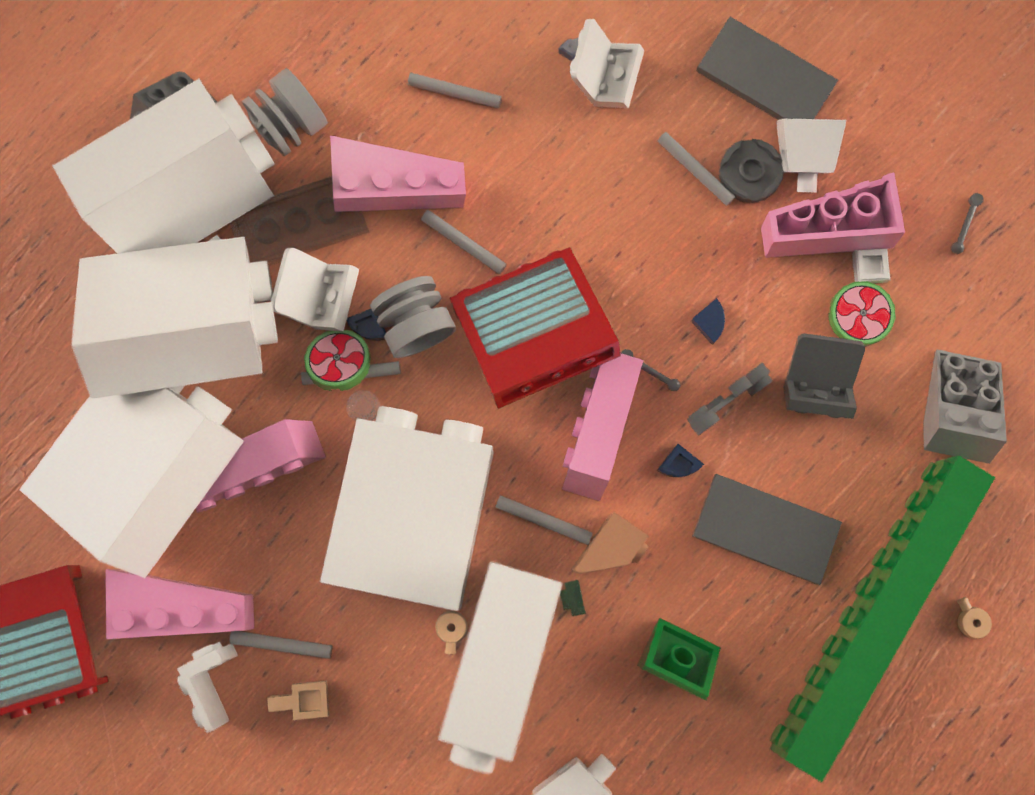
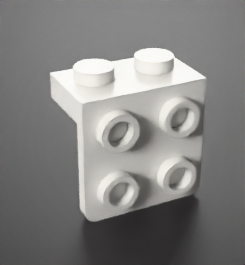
[570,19,644,108]
[271,248,359,331]
[177,642,238,733]

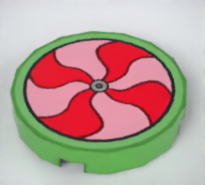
[828,282,896,346]
[304,330,371,391]

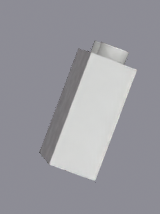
[53,79,275,254]
[72,236,278,399]
[20,385,244,578]
[320,406,494,611]
[439,562,562,773]

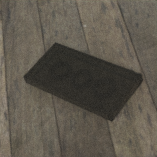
[230,176,369,266]

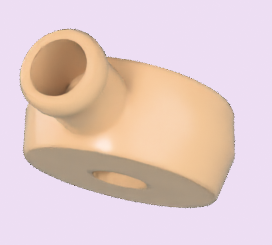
[957,597,992,639]
[436,611,467,654]

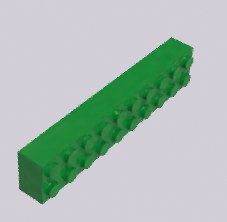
[770,455,996,783]

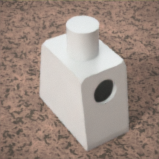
[777,119,846,192]
[532,754,616,795]

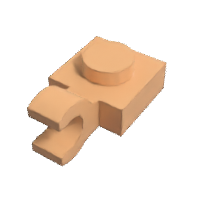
[268,681,329,720]

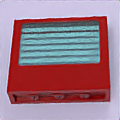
[449,247,621,409]
[0,565,109,719]

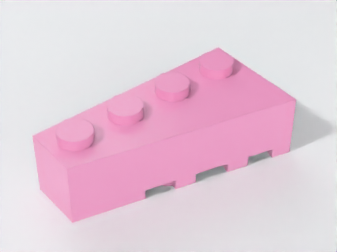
[330,136,466,212]
[761,172,905,258]
[562,353,643,501]
[196,419,326,513]
[106,569,254,639]

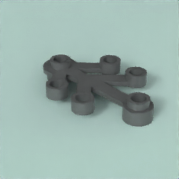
[687,363,773,436]

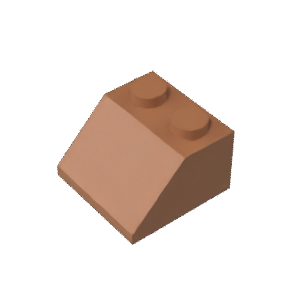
[571,512,649,574]

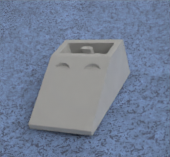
[923,350,1007,464]

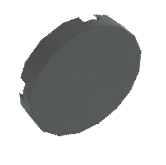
[719,139,784,203]

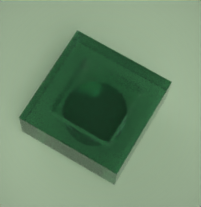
[560,580,586,617]

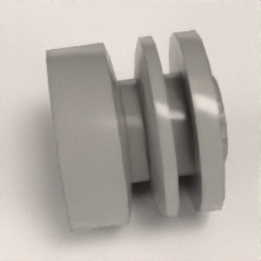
[242,68,328,157]
[370,276,456,358]

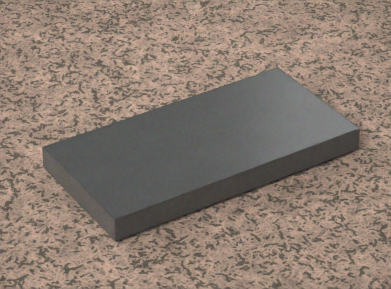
[696,16,838,120]
[692,474,842,585]

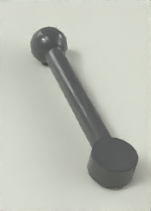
[951,193,984,254]
[621,349,681,391]

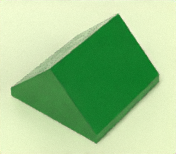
[637,618,721,700]

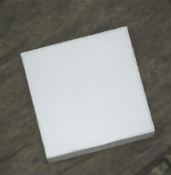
[852,249,890,283]

